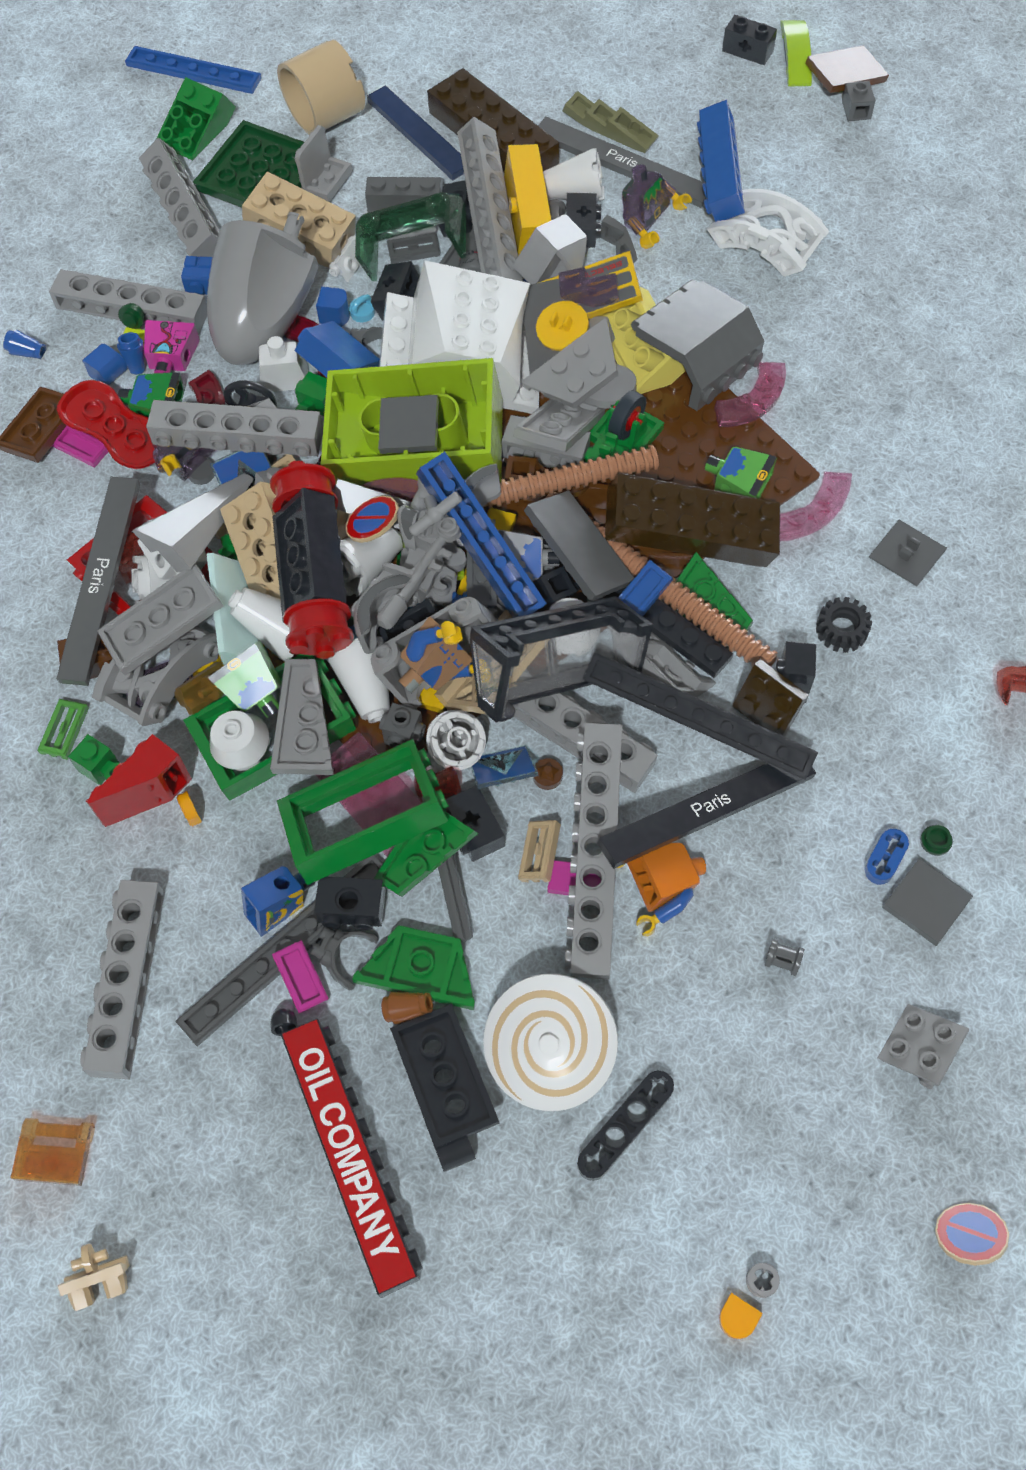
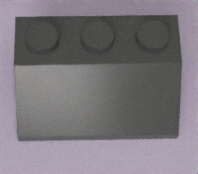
[365,177,444,217]

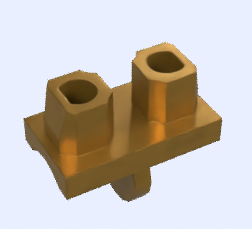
[174,662,224,715]

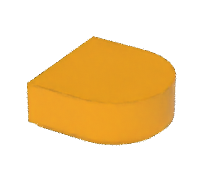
[176,791,202,827]
[719,1293,763,1339]

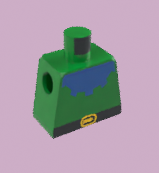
[118,372,185,417]

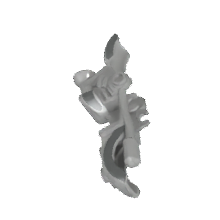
[351,464,501,654]

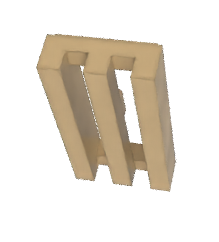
[518,820,561,883]

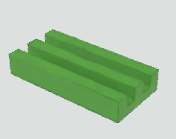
[37,699,89,760]

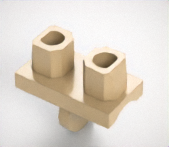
[58,1244,129,1311]

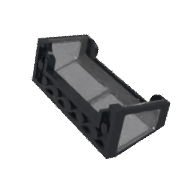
[469,596,653,723]

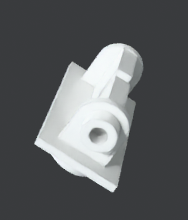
[329,229,372,282]

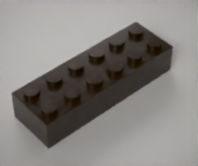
[427,68,559,173]
[605,473,780,567]

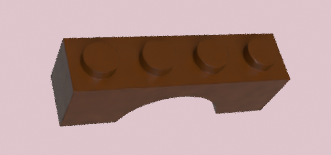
[504,455,613,509]

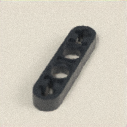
[577,1070,674,1181]

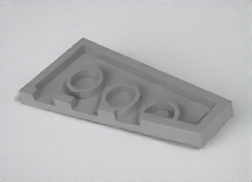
[270,659,334,775]

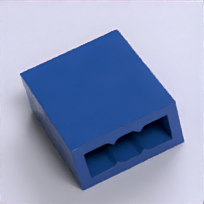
[294,321,380,377]

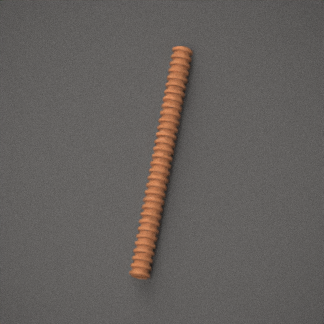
[392,445,659,529]
[544,492,778,667]

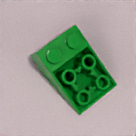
[156,77,236,161]

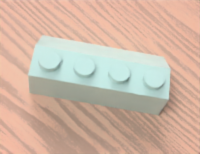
[207,553,268,665]

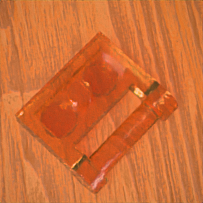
[10,1118,95,1186]

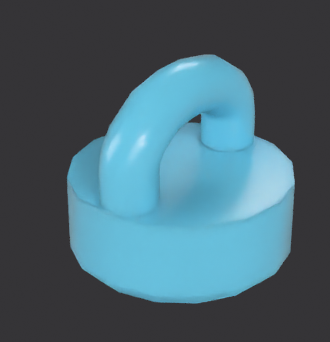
[349,294,375,323]

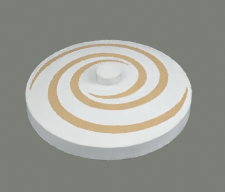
[483,974,618,1111]

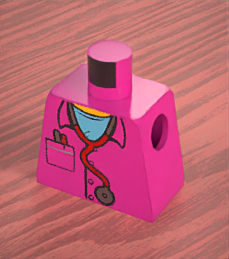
[144,320,200,374]

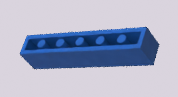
[697,99,745,222]
[416,451,547,618]

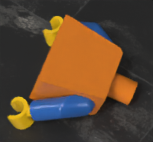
[617,843,706,937]

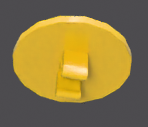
[536,301,589,351]

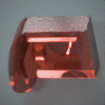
[997,666,1026,705]
[414,766,462,803]

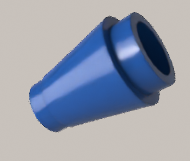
[3,330,46,359]
[117,332,145,375]

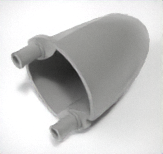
[207,212,318,365]

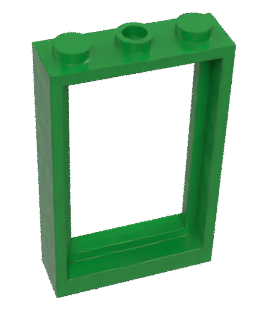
[183,654,356,801]
[277,739,449,885]

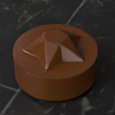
[533,758,563,790]

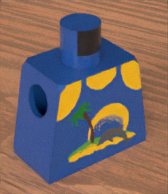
[241,866,315,937]

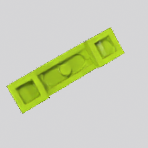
[780,20,812,86]

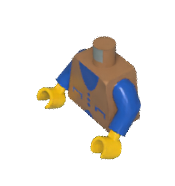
[398,617,494,694]

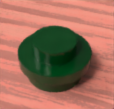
[118,303,144,329]
[920,825,953,856]

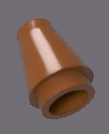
[381,992,433,1025]

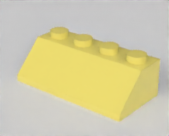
[599,287,686,394]

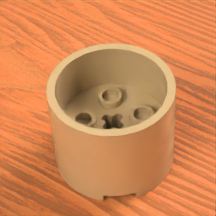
[277,40,365,135]

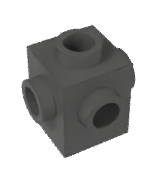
[379,703,426,748]

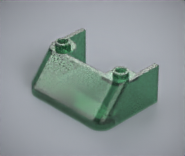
[355,192,466,281]

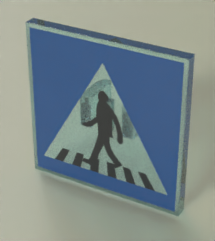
[210,451,272,491]
[471,745,538,789]

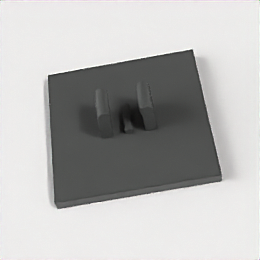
[869,519,947,587]

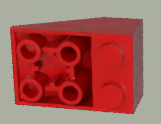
[86,734,192,827]

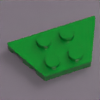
[352,925,475,1010]

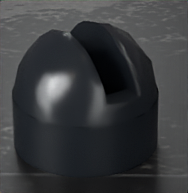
[270,1008,297,1036]

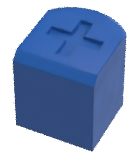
[316,287,350,327]
[82,343,127,385]

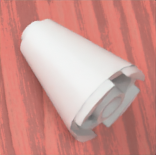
[543,148,605,201]
[340,527,403,597]
[228,587,294,662]
[328,636,390,723]

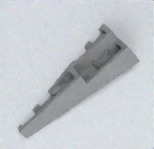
[133,473,254,573]
[587,597,716,697]

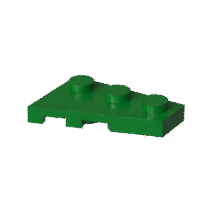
[669,552,754,631]
[374,801,479,897]

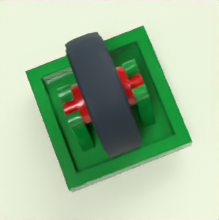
[590,390,664,453]

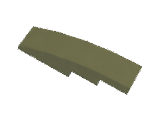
[562,91,659,153]

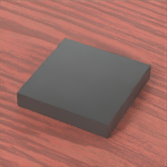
[378,395,439,454]
[882,858,973,946]

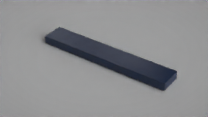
[367,85,464,181]

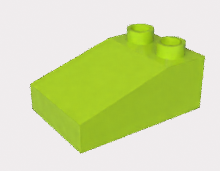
[321,358,503,492]

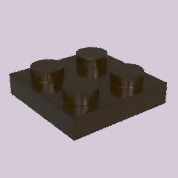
[732,659,809,737]

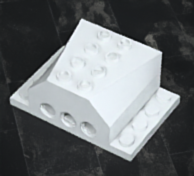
[379,260,539,414]

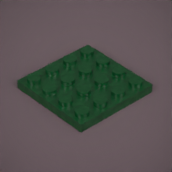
[193,120,304,208]

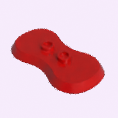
[57,380,167,470]

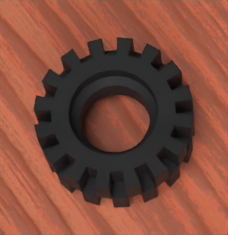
[816,597,872,653]

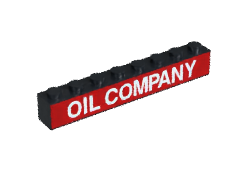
[280,1018,423,1298]

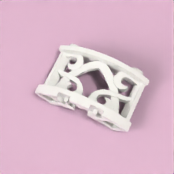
[707,189,829,277]

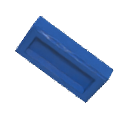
[618,560,673,616]

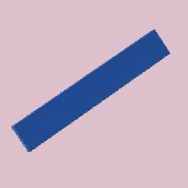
[125,46,262,94]

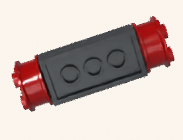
[270,461,354,659]

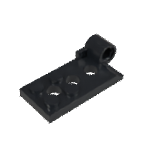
[390,1004,500,1172]

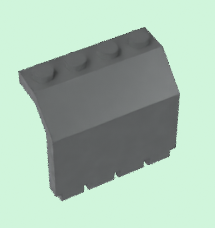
[631,280,765,411]

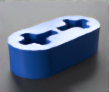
[864,829,909,885]

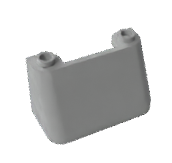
[371,597,498,708]

